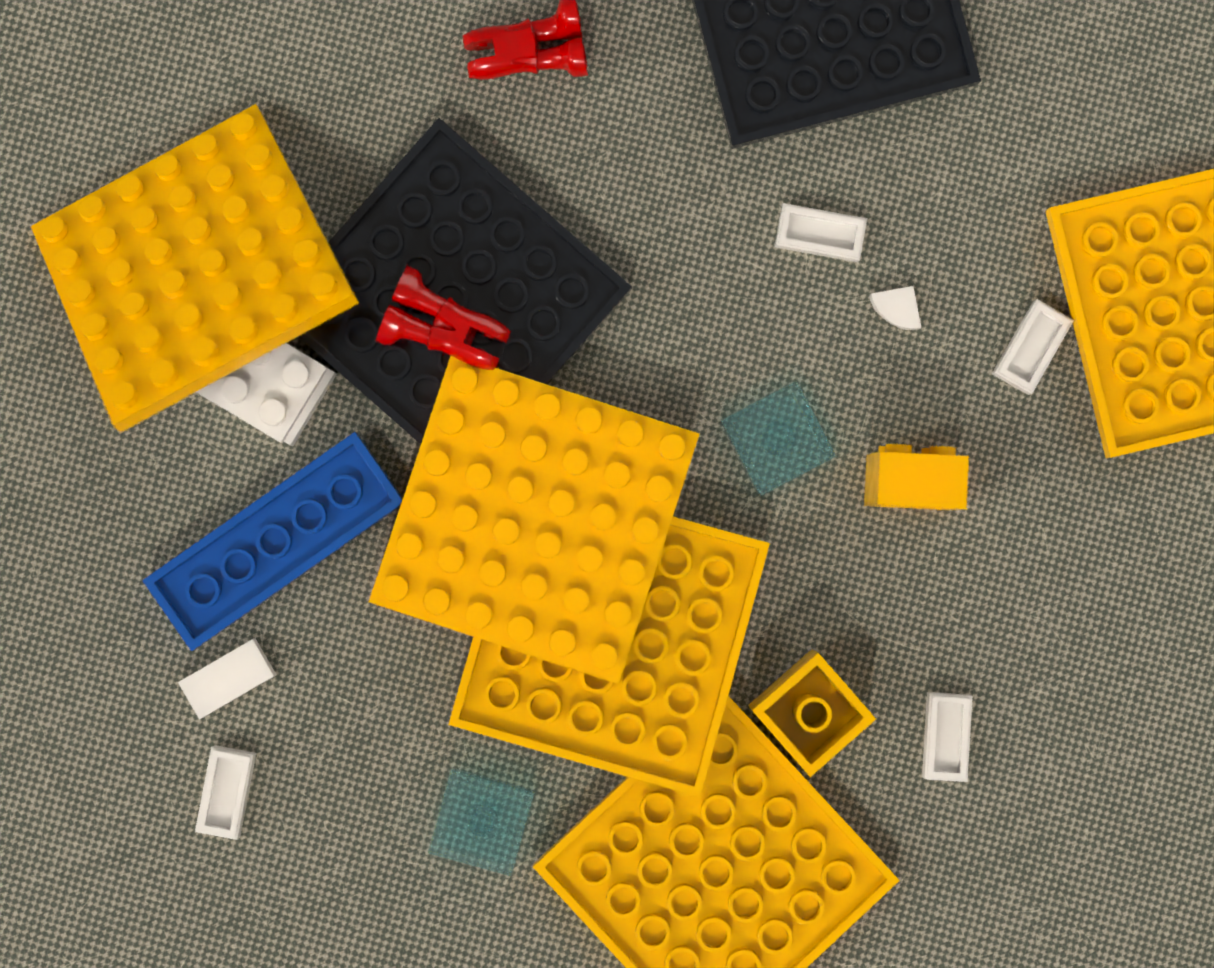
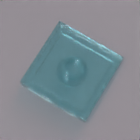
[720,381,836,496]
[428,767,535,876]

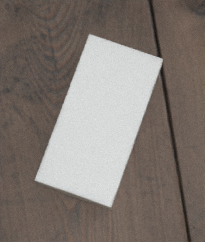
[774,203,867,262]
[992,299,1074,395]
[178,638,276,719]
[922,692,973,782]
[195,745,256,840]

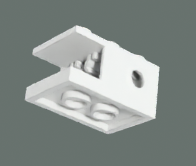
[197,343,337,446]

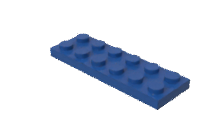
[142,432,403,651]

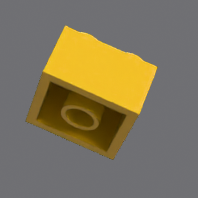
[864,444,969,510]
[748,649,876,777]

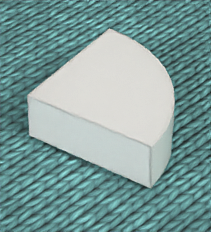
[869,286,921,330]

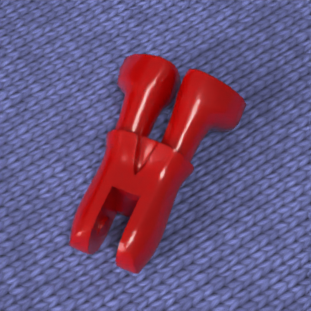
[462,0,588,80]
[375,265,511,370]

